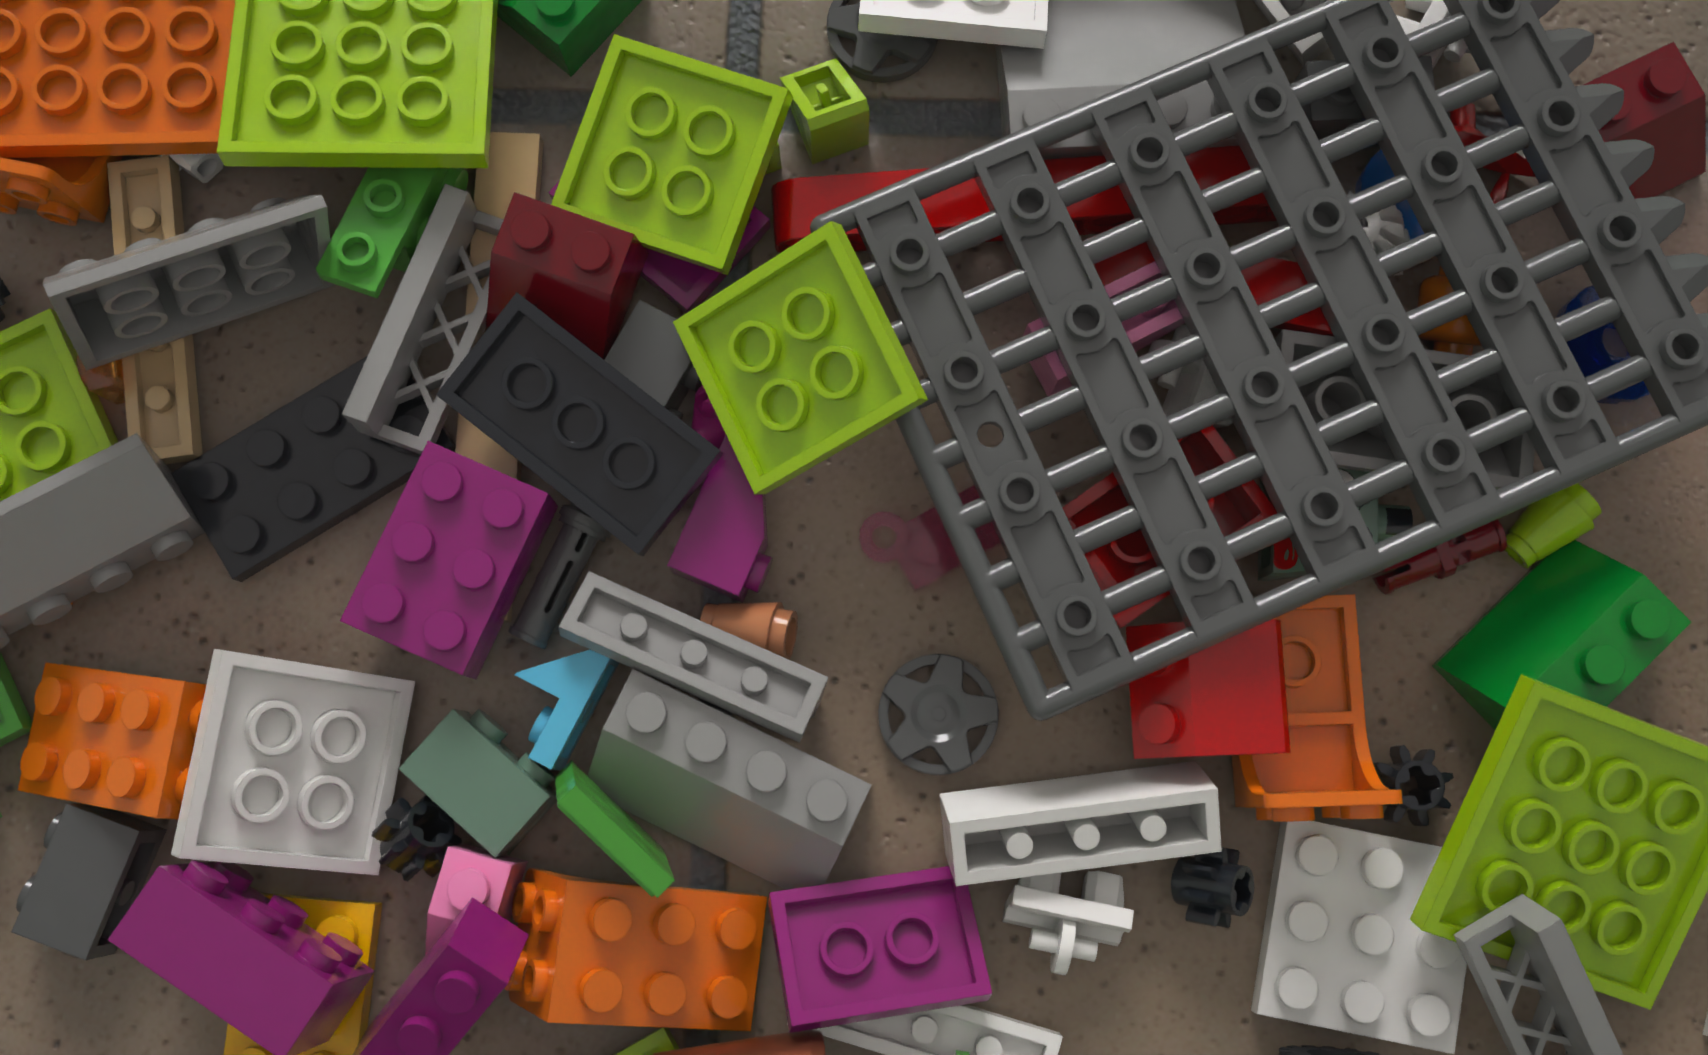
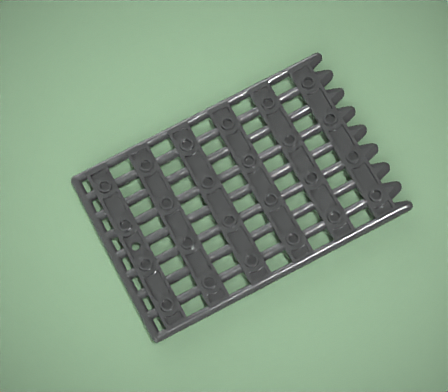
[810,0,1708,721]

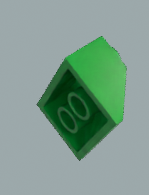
[1432,540,1691,730]

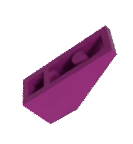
[667,435,773,603]

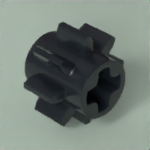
[1373,745,1454,826]
[372,795,462,882]
[1171,847,1254,928]

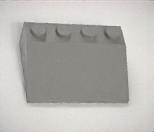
[995,0,1245,160]
[43,195,335,371]

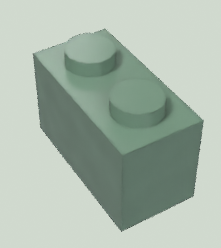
[398,709,557,858]

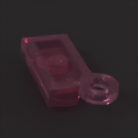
[859,485,1001,592]

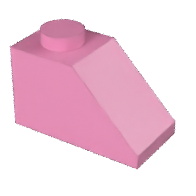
[425,844,528,955]

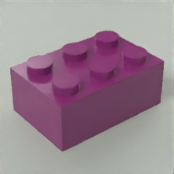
[340,441,558,680]
[108,860,375,1055]

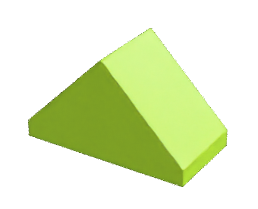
[780,58,870,165]

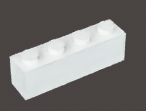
[939,761,1222,886]

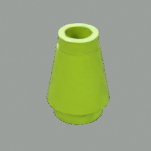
[1505,483,1602,569]

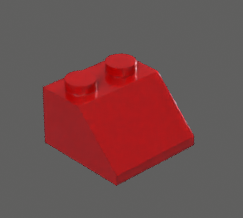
[1126,619,1291,759]

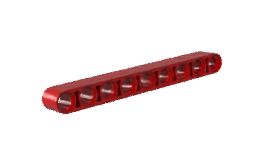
[771,146,1277,253]

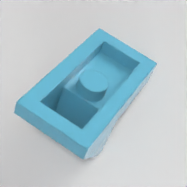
[515,649,619,770]

